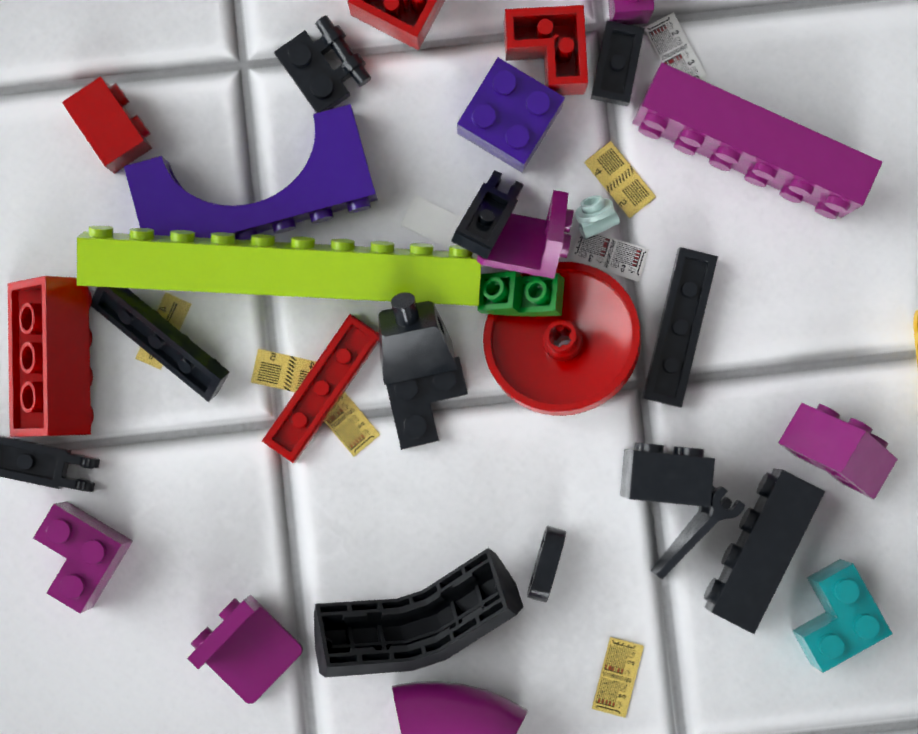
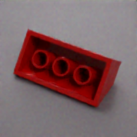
[7,276,94,437]

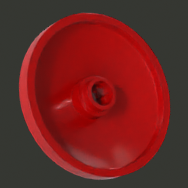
[483,262,641,416]

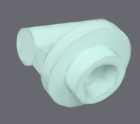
[575,195,620,240]

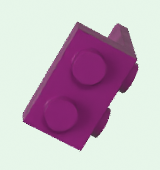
[477,190,574,279]
[187,595,303,704]

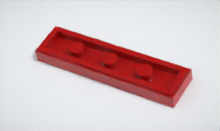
[262,314,379,463]

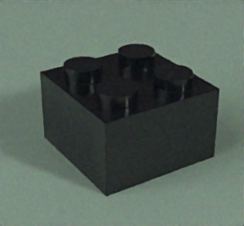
[620,443,715,507]

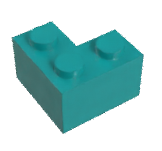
[792,559,893,673]

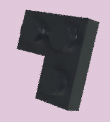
[386,356,468,450]

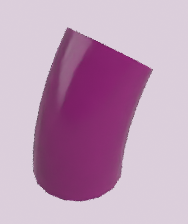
[392,681,528,734]

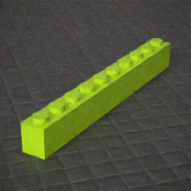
[77,226,481,306]

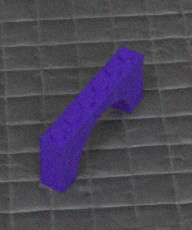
[124,104,378,240]

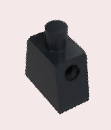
[378,292,457,385]

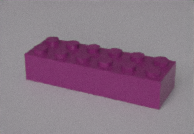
[632,62,883,219]

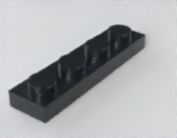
[642,247,718,408]
[91,287,230,402]

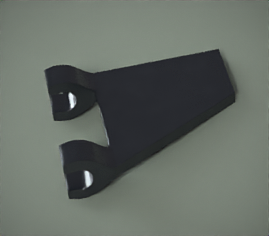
[650,486,745,579]

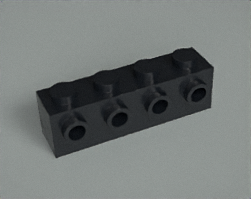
[704,468,825,634]

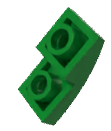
[477,271,565,317]

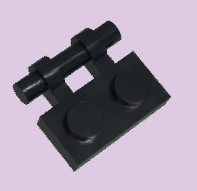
[274,15,371,113]

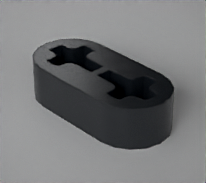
[527,526,566,603]

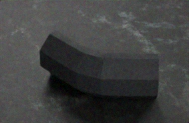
[314,547,524,678]

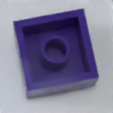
[457,57,565,173]

